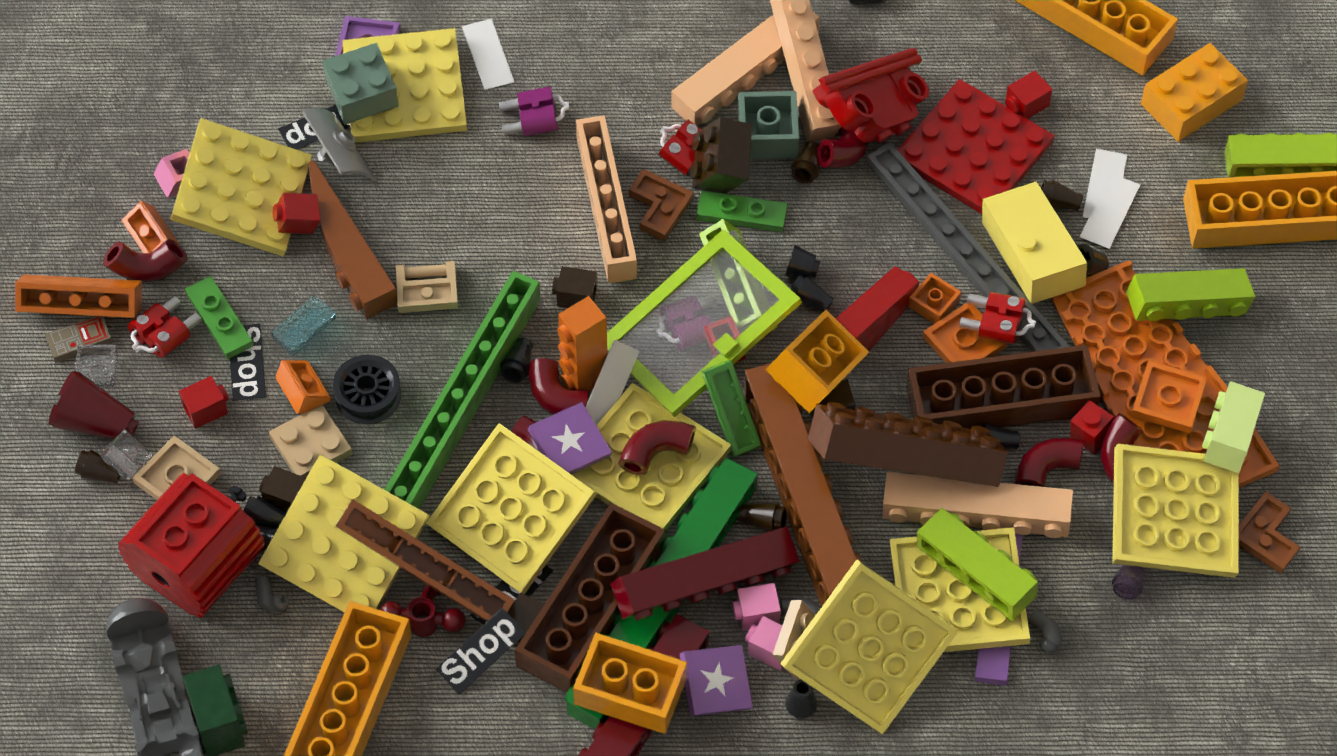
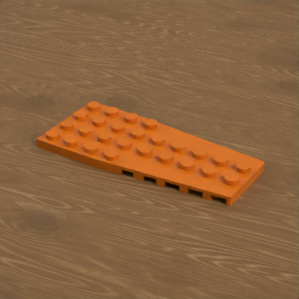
[1051,260,1279,488]

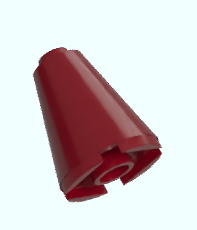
[48,371,139,441]

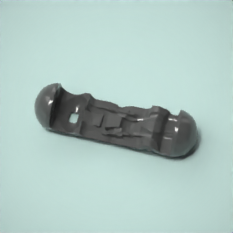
[106,598,203,756]

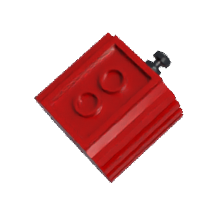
[118,473,265,618]

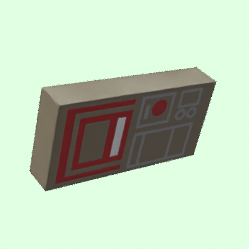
[45,316,112,363]

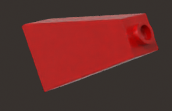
[835,266,919,369]

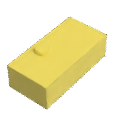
[982,182,1087,304]

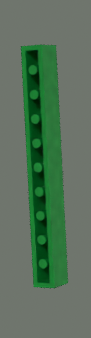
[565,457,758,729]

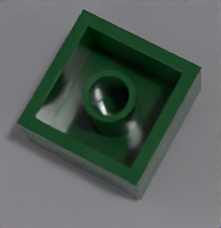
[182,664,248,756]

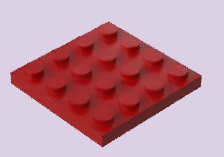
[898,78,1055,214]

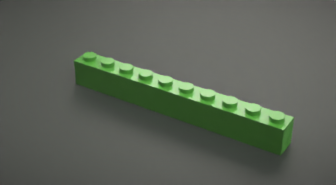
[384,271,541,509]

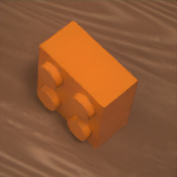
[908,273,961,324]

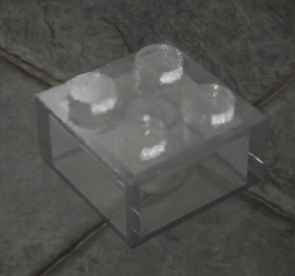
[75,345,118,387]
[100,429,153,481]

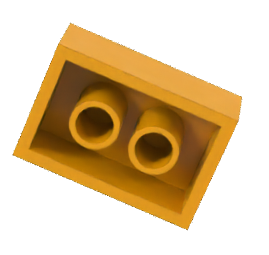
[1141,43,1248,142]
[765,310,869,413]
[573,633,687,734]

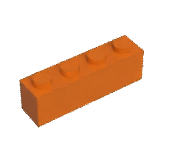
[15,274,142,318]
[557,296,608,392]

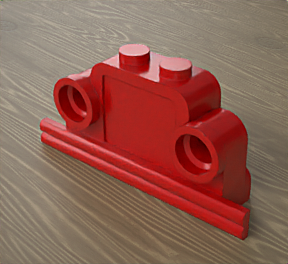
[812,47,929,143]

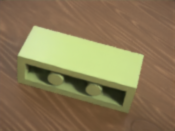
[1202,381,1265,473]

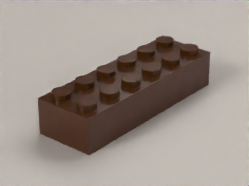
[906,345,1101,429]
[808,402,1008,487]
[515,503,665,693]

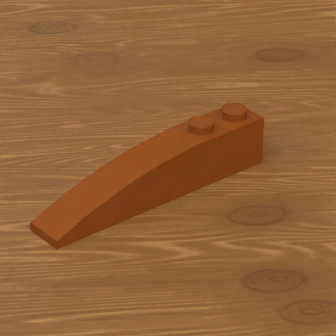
[308,160,398,319]
[336,499,515,622]

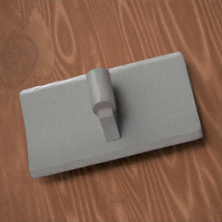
[302,108,377,182]

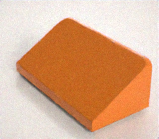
[121,201,180,253]
[276,360,331,414]

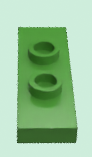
[696,190,788,233]
[185,276,253,359]
[701,360,762,457]

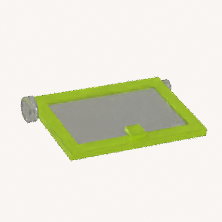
[607,229,802,418]

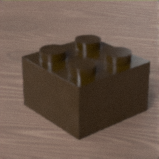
[690,117,752,194]

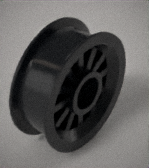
[333,355,401,424]

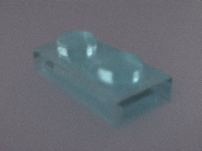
[271,295,336,356]

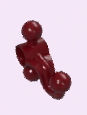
[380,552,466,637]

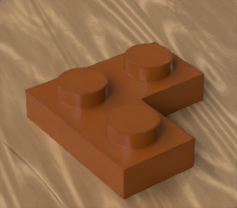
[629,169,694,241]
[1239,491,1300,574]

